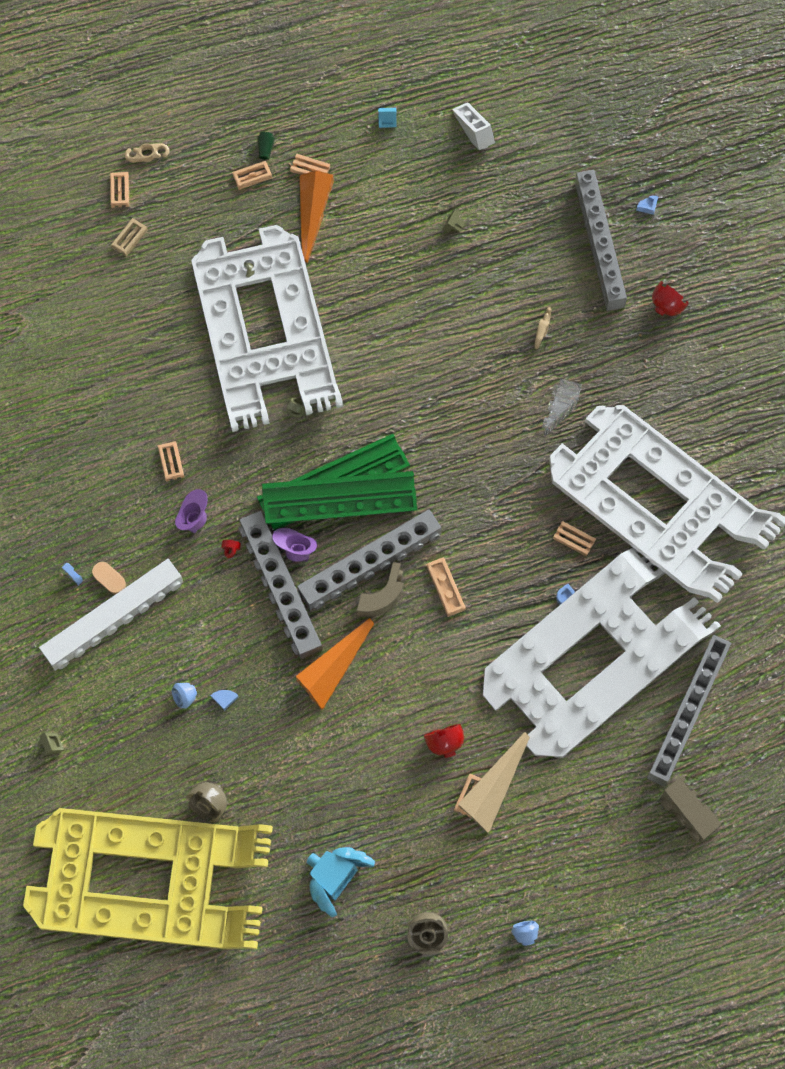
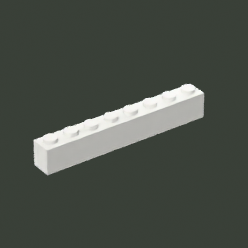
[39,559,183,671]

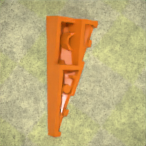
[300,170,334,263]
[296,618,374,710]

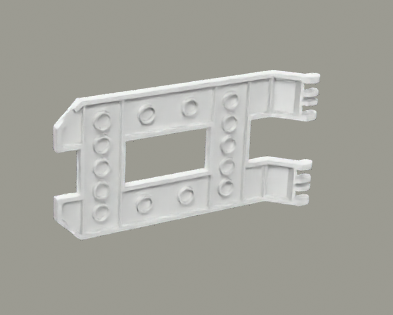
[191,225,343,432]
[549,405,785,603]
[483,548,721,758]

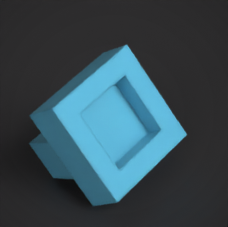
[378,108,397,128]

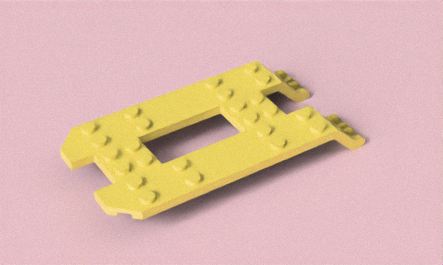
[23,808,273,950]

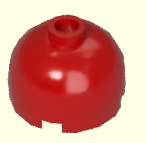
[652,281,689,316]
[424,724,464,758]

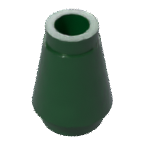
[257,132,275,160]

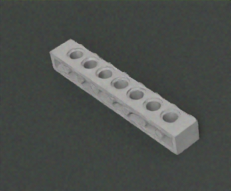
[575,170,627,311]
[298,509,442,610]
[238,511,322,660]
[647,635,731,787]

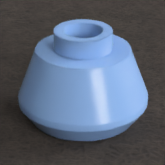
[172,683,197,709]
[511,921,539,946]

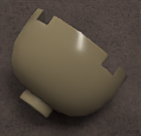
[186,782,227,822]
[407,912,448,955]

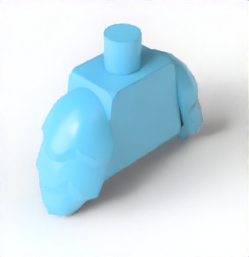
[306,847,375,917]

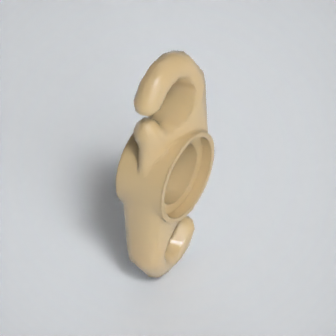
[124,143,169,163]
[534,307,552,349]

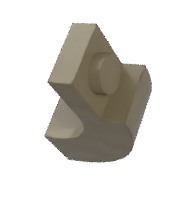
[357,562,404,617]

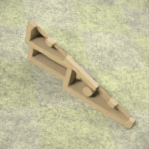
[458,732,530,833]

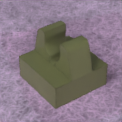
[442,209,466,233]
[37,732,64,756]

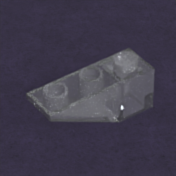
[542,379,582,436]

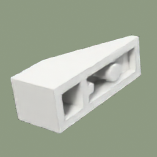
[452,102,495,150]

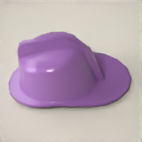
[175,489,208,533]
[272,528,317,562]

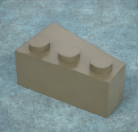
[660,775,721,843]

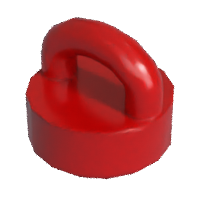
[221,540,241,558]

